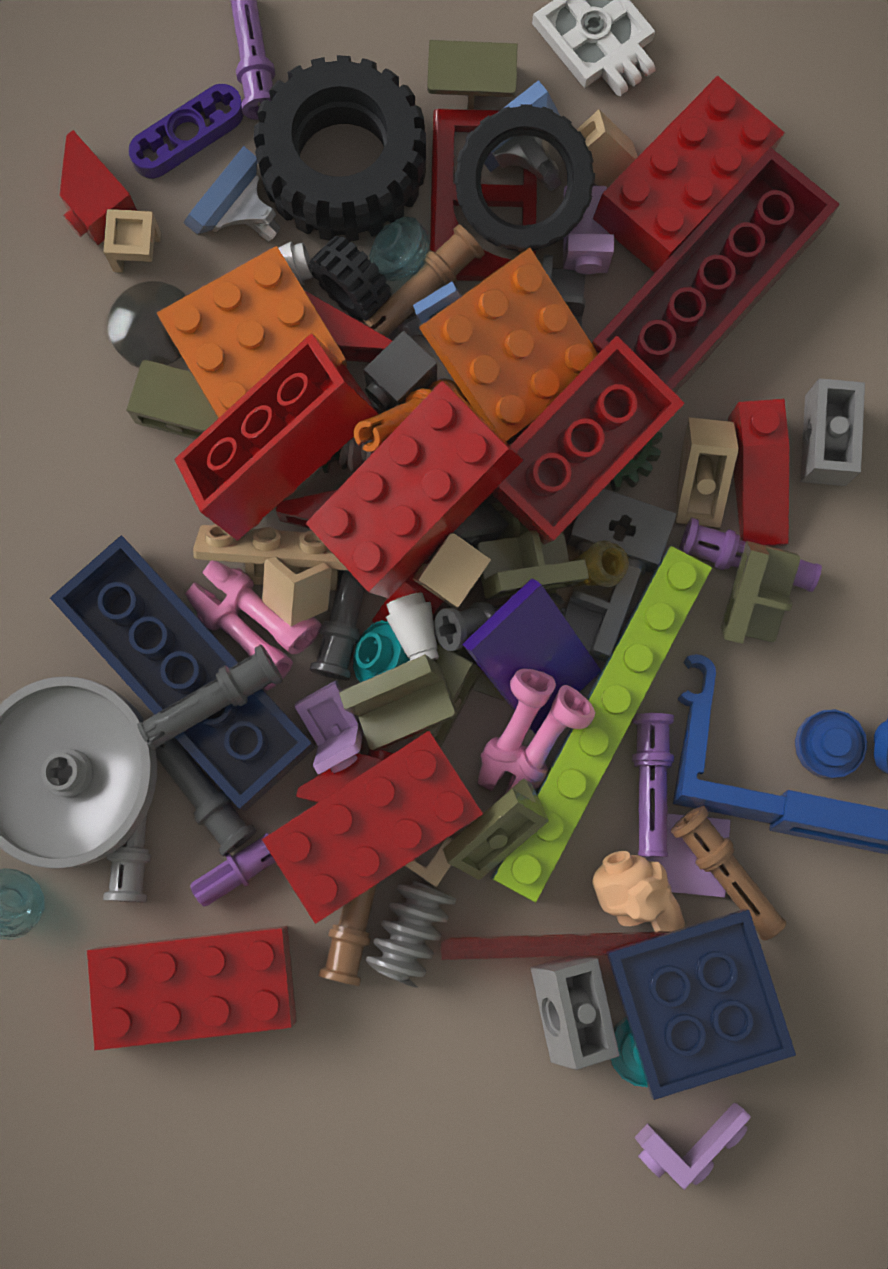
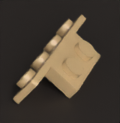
[193,524,347,590]

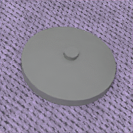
[0,677,157,868]

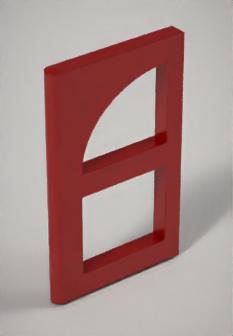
[430,109,537,281]

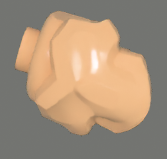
[592,851,685,933]

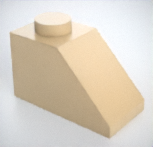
[675,417,739,528]

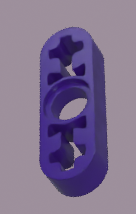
[129,84,244,178]

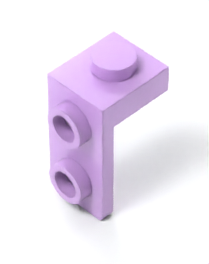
[563,186,614,274]
[294,680,363,774]
[634,1103,751,1190]

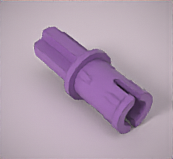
[190,832,276,906]

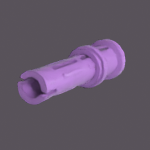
[230,0,276,120]
[679,518,822,592]
[632,713,674,857]

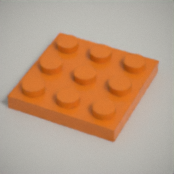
[157,245,347,418]
[419,248,598,441]

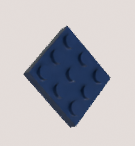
[607,909,796,1100]

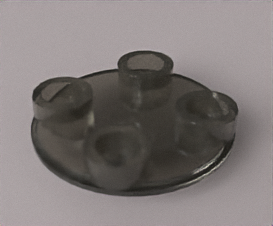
[108,281,187,367]

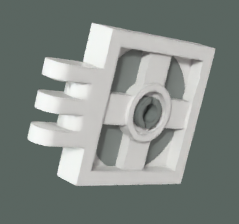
[532,0,656,96]

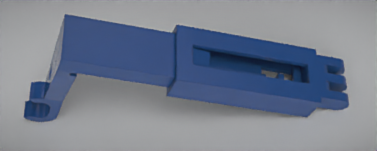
[673,654,888,854]

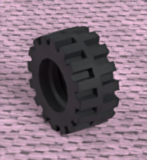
[309,236,392,322]

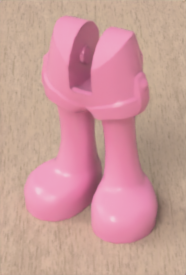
[185,560,321,690]
[477,668,595,794]

